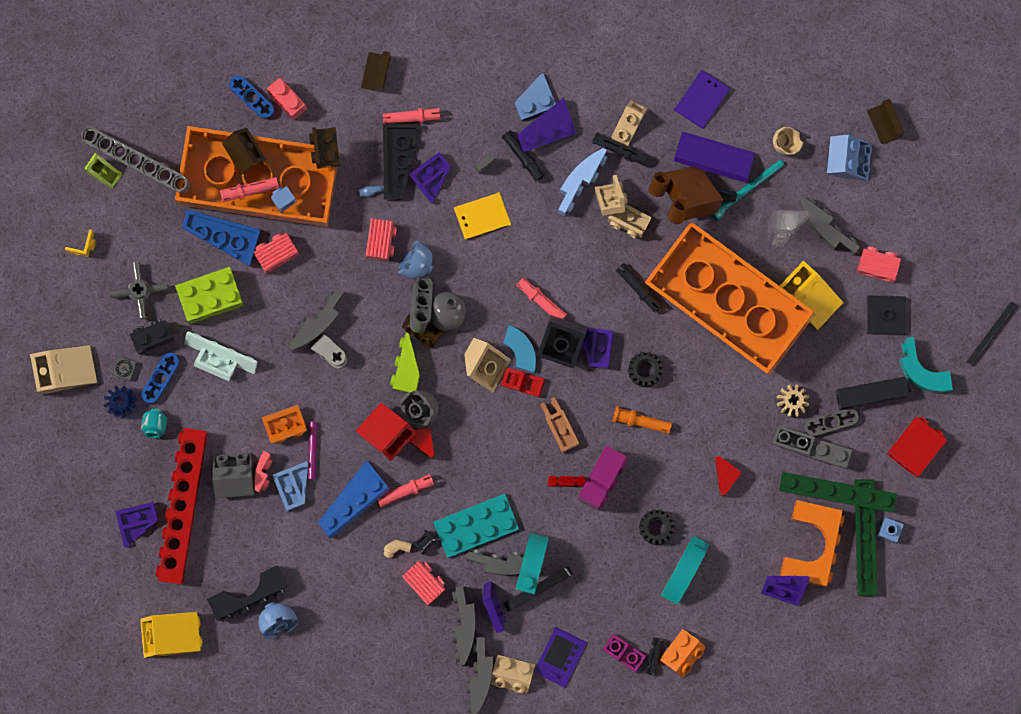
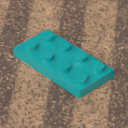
[433,494,519,558]

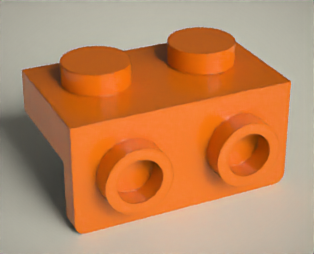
[262,405,307,444]
[659,629,706,678]

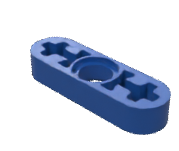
[229,76,274,119]
[141,353,179,404]

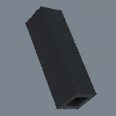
[835,377,911,410]

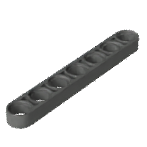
[82,127,191,194]

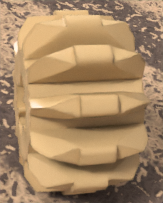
[777,385,809,417]

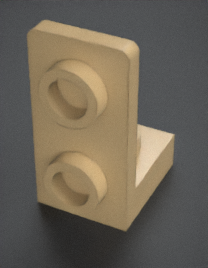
[611,100,648,146]

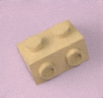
[595,175,627,216]
[607,204,652,239]
[490,655,535,694]

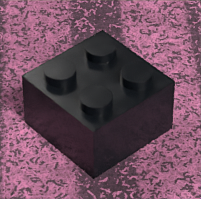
[537,315,587,369]

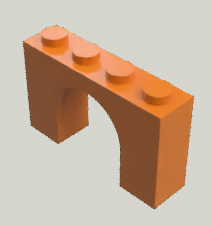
[780,500,845,587]

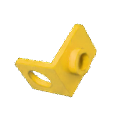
[65,229,96,257]

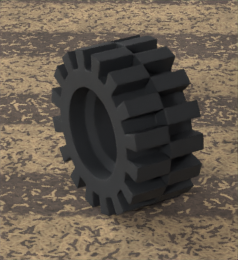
[628,352,663,387]
[639,509,674,545]

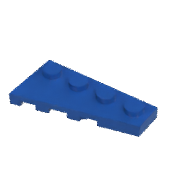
[182,209,261,267]
[318,460,390,539]

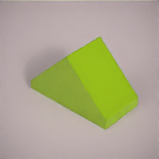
[84,153,122,189]

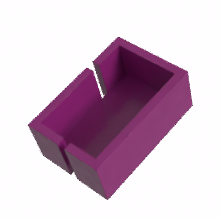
[577,445,628,510]

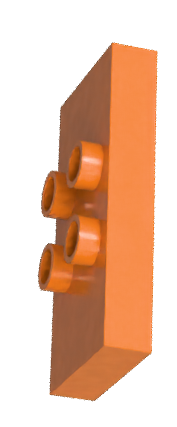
[175,126,340,227]
[645,222,816,376]

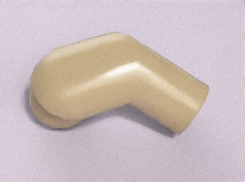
[384,540,412,558]

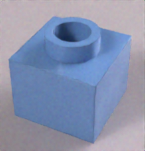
[271,186,297,213]
[877,517,904,543]

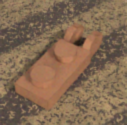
[540,397,580,453]

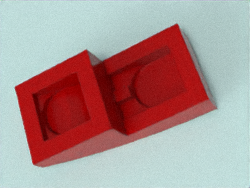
[501,368,545,398]

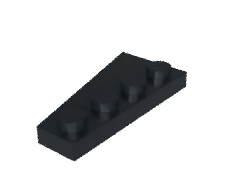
[383,124,421,200]

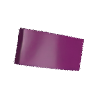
[603,634,647,673]

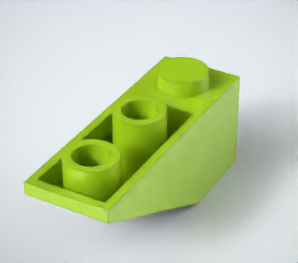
[390,333,420,394]

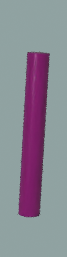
[308,422,317,480]

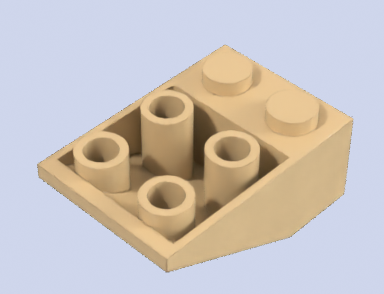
[30,345,97,395]

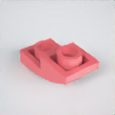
[255,451,272,494]

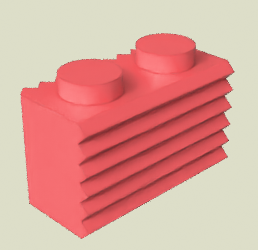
[268,77,307,120]
[366,218,397,262]
[254,233,299,274]
[856,247,901,283]
[402,561,445,606]

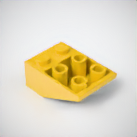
[780,261,843,331]

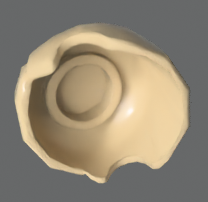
[773,127,803,156]

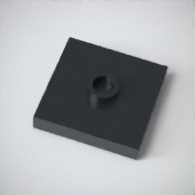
[867,295,906,335]

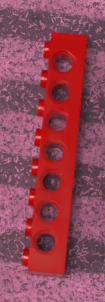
[156,428,208,585]

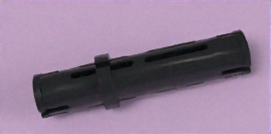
[502,130,545,182]
[592,132,649,166]
[616,263,663,313]

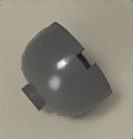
[430,292,466,331]
[400,390,439,429]

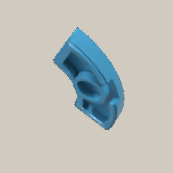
[503,325,536,373]

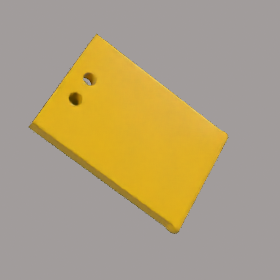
[454,192,511,240]

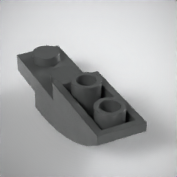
[798,196,860,255]
[288,289,344,353]
[772,426,853,469]
[467,549,546,576]
[451,586,475,666]
[466,637,493,714]

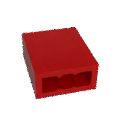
[356,403,417,461]
[886,416,947,478]

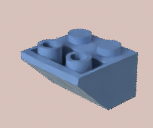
[827,135,872,180]

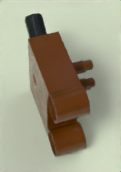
[648,167,737,224]

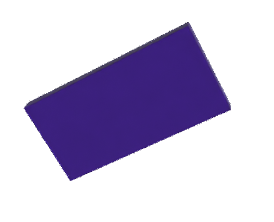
[674,131,755,183]

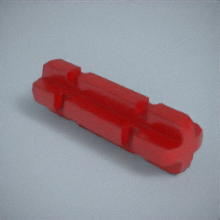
[548,476,586,487]

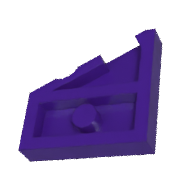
[409,152,451,204]
[582,328,614,369]
[115,501,158,547]
[761,576,810,606]
[483,582,506,633]

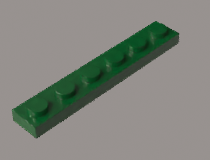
[779,472,897,513]
[854,479,877,596]

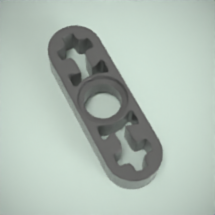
[804,408,859,437]

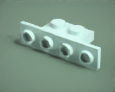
[184,332,258,381]

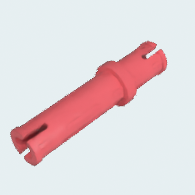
[383,108,441,124]
[220,177,279,202]
[516,277,567,319]
[378,474,434,507]

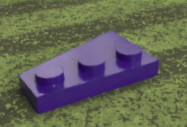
[517,98,576,152]

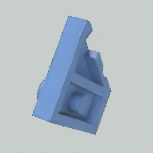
[515,73,556,121]
[272,461,308,511]

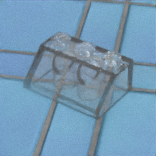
[768,210,812,247]

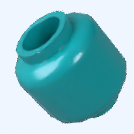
[141,409,168,439]

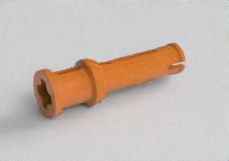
[612,406,672,434]

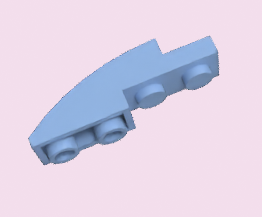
[558,148,608,216]

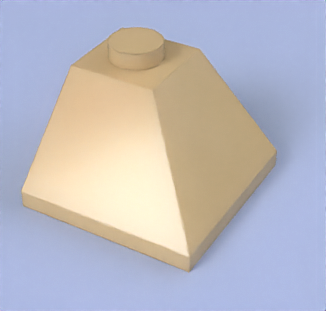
[464,338,511,393]

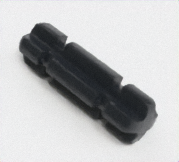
[645,637,664,676]

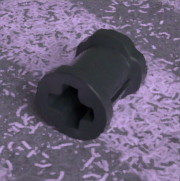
[412,530,437,555]

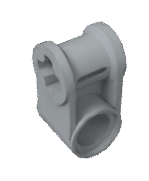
[311,334,347,368]

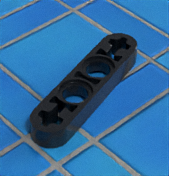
[503,566,573,612]

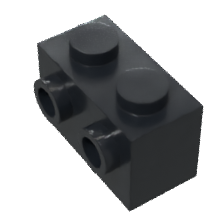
[130,319,175,355]

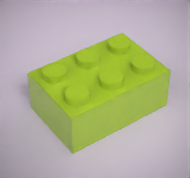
[175,267,244,325]

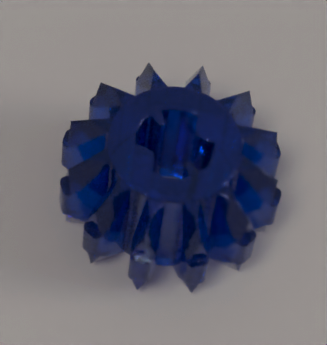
[104,386,137,418]

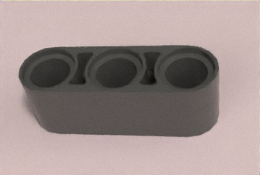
[409,276,433,333]

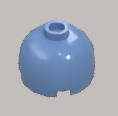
[398,241,434,280]
[258,602,298,639]

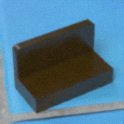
[361,51,391,93]
[867,98,905,144]
[222,128,267,175]

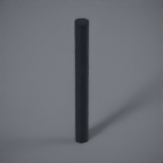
[966,302,1017,366]

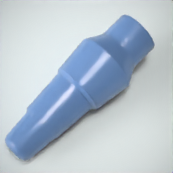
[358,186,383,197]

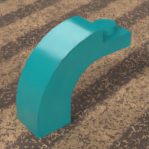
[899,337,953,393]
[516,532,549,594]
[660,535,710,605]

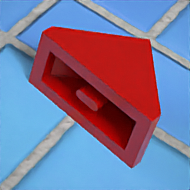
[409,428,434,459]
[714,456,742,496]

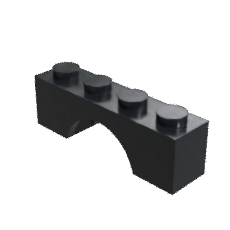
[207,565,288,622]

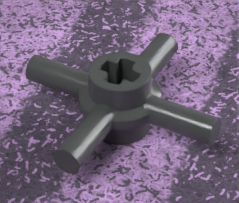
[110,262,168,320]

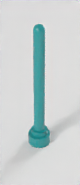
[711,160,784,221]

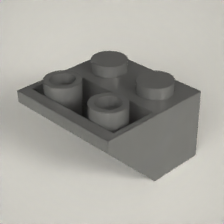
[213,453,254,498]

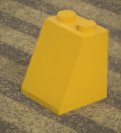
[140,612,202,658]

